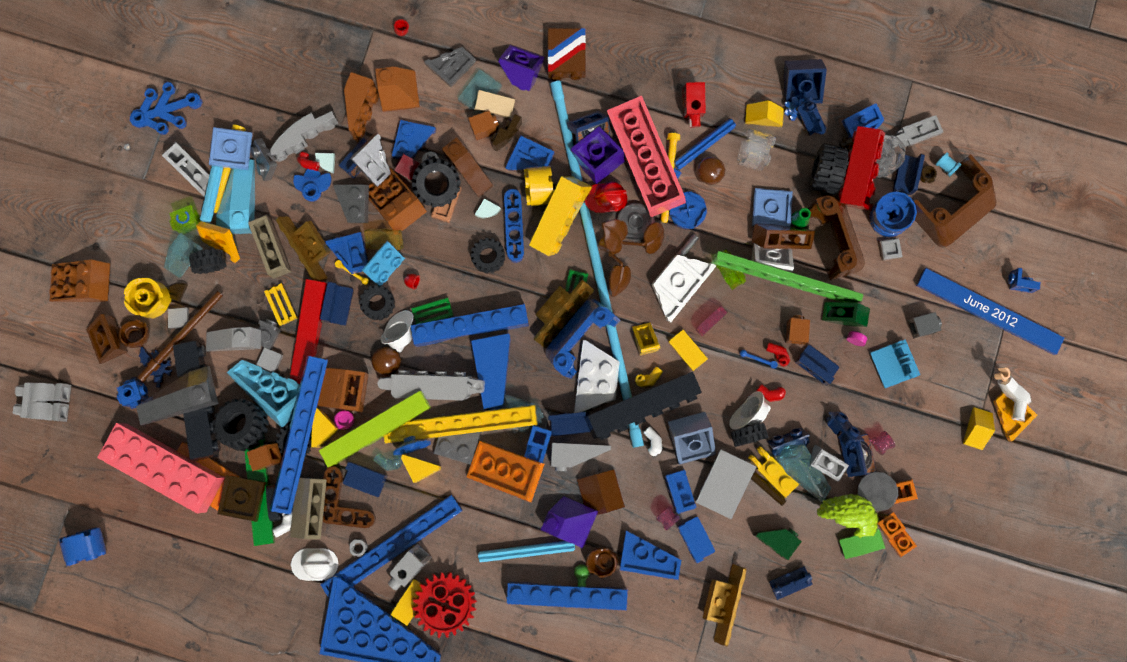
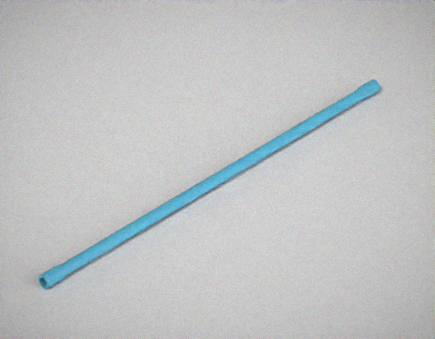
[550,81,644,448]

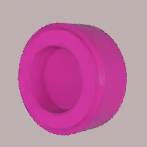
[847,331,867,346]
[334,410,355,430]

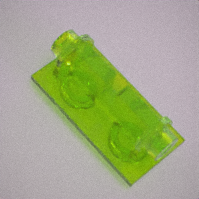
[716,249,747,290]

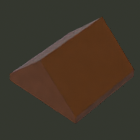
[86,314,128,364]
[577,469,625,515]

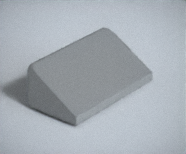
[810,444,849,481]

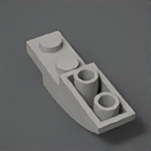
[270,111,339,162]

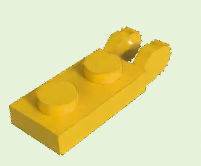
[748,446,799,498]

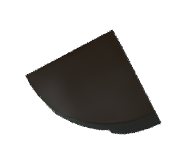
[167,283,188,302]

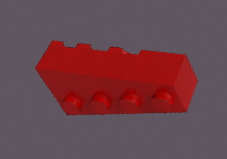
[839,126,885,211]

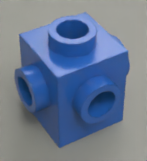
[117,379,149,409]

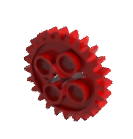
[412,571,477,638]

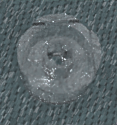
[737,128,776,171]
[876,135,906,178]

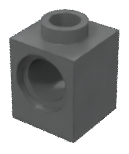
[908,312,942,339]

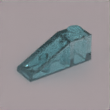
[777,444,831,501]

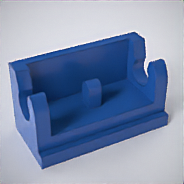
[664,470,696,514]

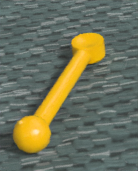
[335,260,369,285]

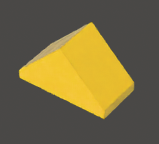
[745,100,784,127]
[632,322,660,356]
[963,407,995,450]
[311,408,339,448]
[401,455,442,483]

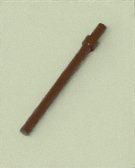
[138,291,223,382]

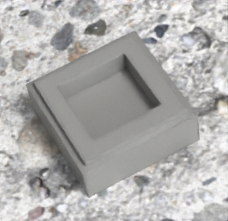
[879,238,903,261]
[168,308,189,329]
[257,347,283,373]

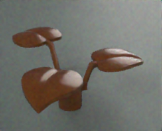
[599,220,664,297]

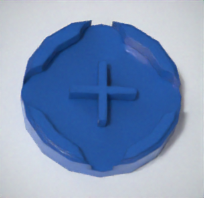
[669,192,707,229]

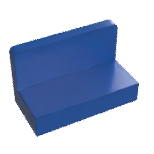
[677,517,715,563]

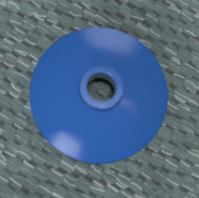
[393,436,431,455]

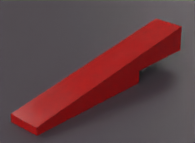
[290,279,327,385]

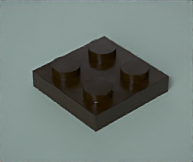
[217,475,266,522]

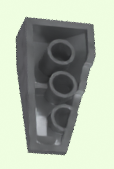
[136,366,218,425]

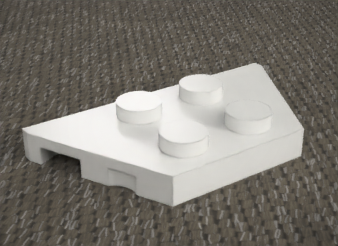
[652,255,716,322]
[574,340,620,413]

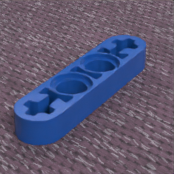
[504,189,524,263]

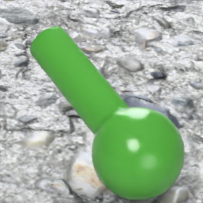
[574,564,590,587]

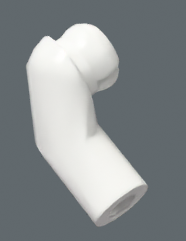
[644,427,662,456]
[272,511,293,537]

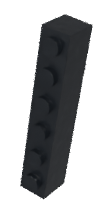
[173,341,221,461]
[585,371,702,441]

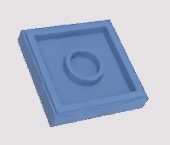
[209,127,253,170]
[752,188,793,227]

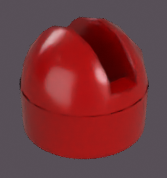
[394,19,409,36]
[404,273,420,290]

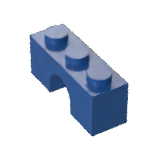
[524,426,552,463]

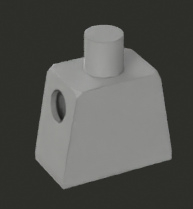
[388,544,432,590]

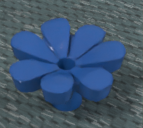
[784,96,805,121]

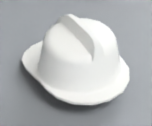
[381,310,413,352]
[729,391,771,430]
[291,548,338,580]

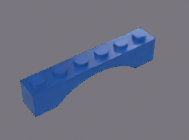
[411,304,529,347]
[507,581,628,610]

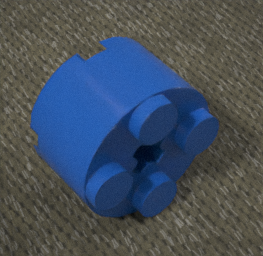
[59,527,106,566]

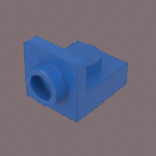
[1008,268,1041,293]

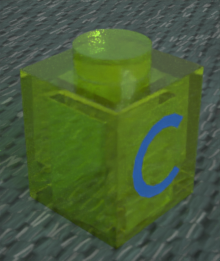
[169,205,201,234]

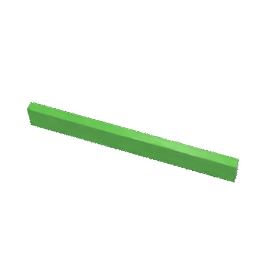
[711,251,863,303]

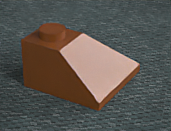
[375,66,420,112]

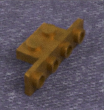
[276,216,331,281]
[533,280,594,348]
[702,564,747,647]

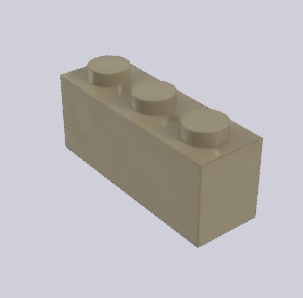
[248,215,291,279]
[290,478,326,539]

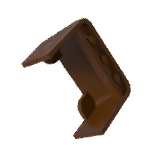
[914,154,997,248]

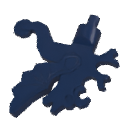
[130,347,173,388]

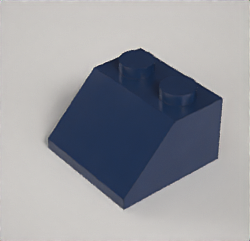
[783,59,827,104]

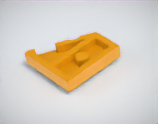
[196,221,240,263]
[993,392,1037,442]

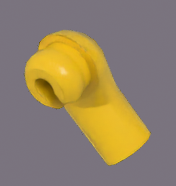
[635,367,663,387]

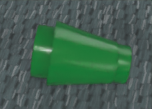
[791,208,811,228]

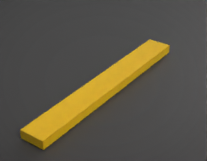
[384,405,538,443]

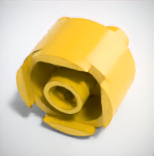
[524,166,553,206]
[124,278,172,319]

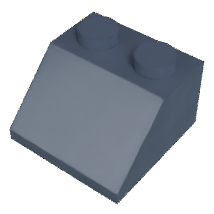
[668,412,716,464]

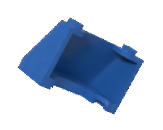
[545,299,620,379]

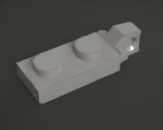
[889,115,943,148]

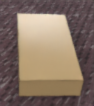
[474,90,515,118]

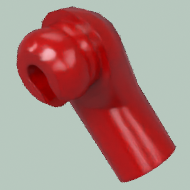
[297,152,320,171]
[766,342,790,367]
[756,384,786,402]

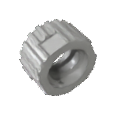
[349,538,368,556]

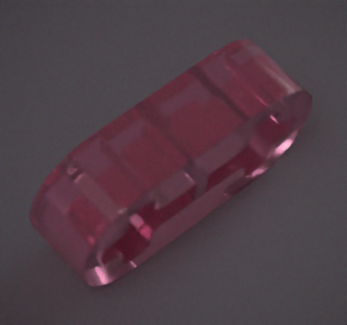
[696,305,728,336]

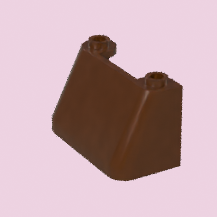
[807,196,865,281]

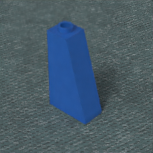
[471,334,511,411]

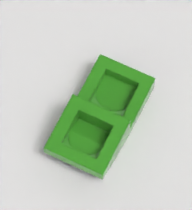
[839,528,886,559]

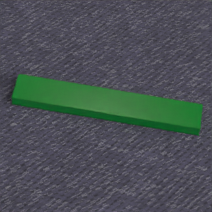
[244,435,275,546]

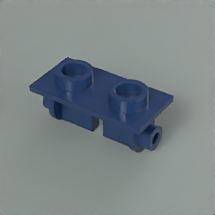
[797,96,826,136]
[826,412,864,449]
[767,428,810,457]
[769,566,813,600]

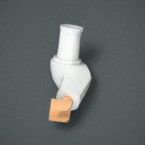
[994,368,1031,421]

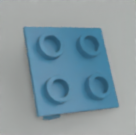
[362,241,405,286]
[870,339,920,388]

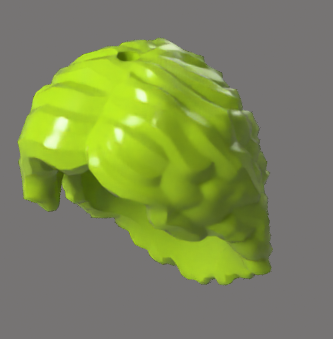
[817,494,878,538]

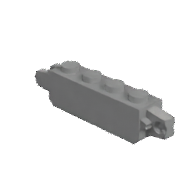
[377,370,485,400]

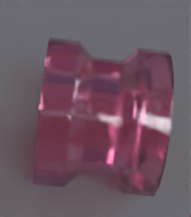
[870,431,895,455]
[655,506,680,530]

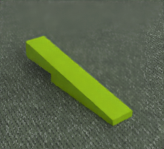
[319,391,431,467]

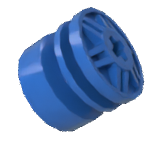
[869,192,917,237]

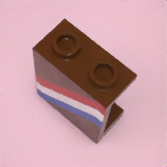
[548,28,586,80]

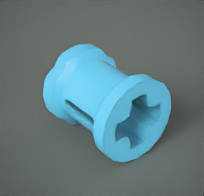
[935,152,961,177]

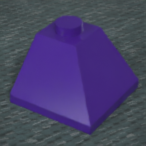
[499,45,544,91]
[541,496,598,548]

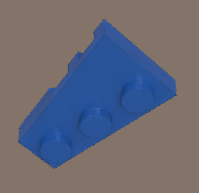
[620,531,681,580]

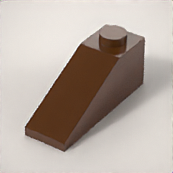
[442,137,493,198]
[752,224,815,249]

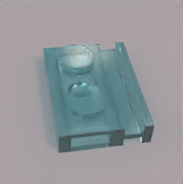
[458,70,502,114]

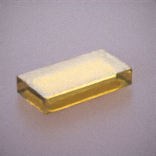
[364,229,404,250]

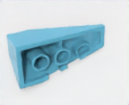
[216,159,255,234]
[227,360,300,428]

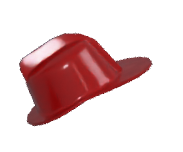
[584,182,627,213]

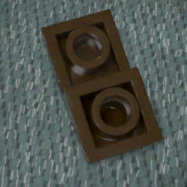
[491,114,522,151]

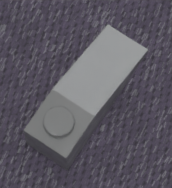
[162,141,210,197]
[206,327,261,352]
[551,443,611,471]

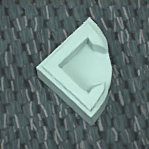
[315,153,335,173]
[475,199,501,218]

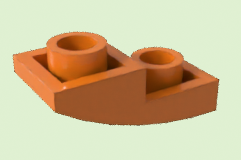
[877,512,917,558]

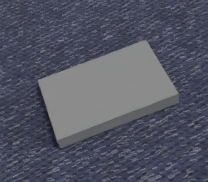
[695,449,757,519]

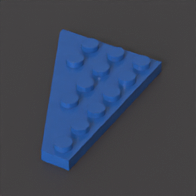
[319,576,441,662]

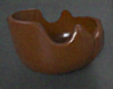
[694,157,726,185]
[118,319,150,348]
[371,347,401,376]
[586,547,618,578]

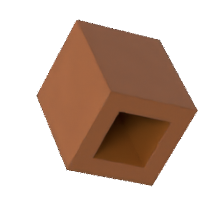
[468,110,499,141]
[785,315,810,345]
[247,443,282,471]

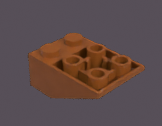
[344,72,379,143]
[369,168,427,235]
[49,260,110,302]
[317,368,369,413]

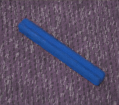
[674,119,736,170]

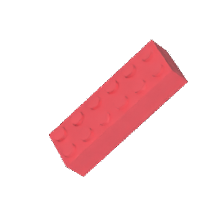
[607,96,686,217]
[97,423,225,513]

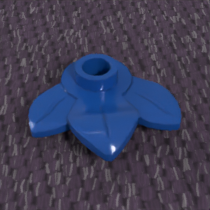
[294,169,332,202]

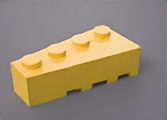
[529,176,592,256]

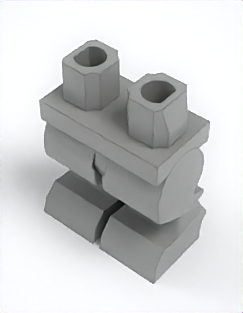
[13,383,71,422]

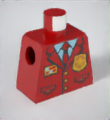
[682,82,706,128]

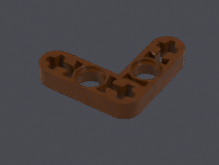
[322,467,376,528]

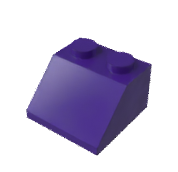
[570,127,625,184]

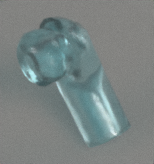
[373,453,403,471]

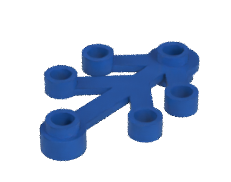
[130,82,202,135]

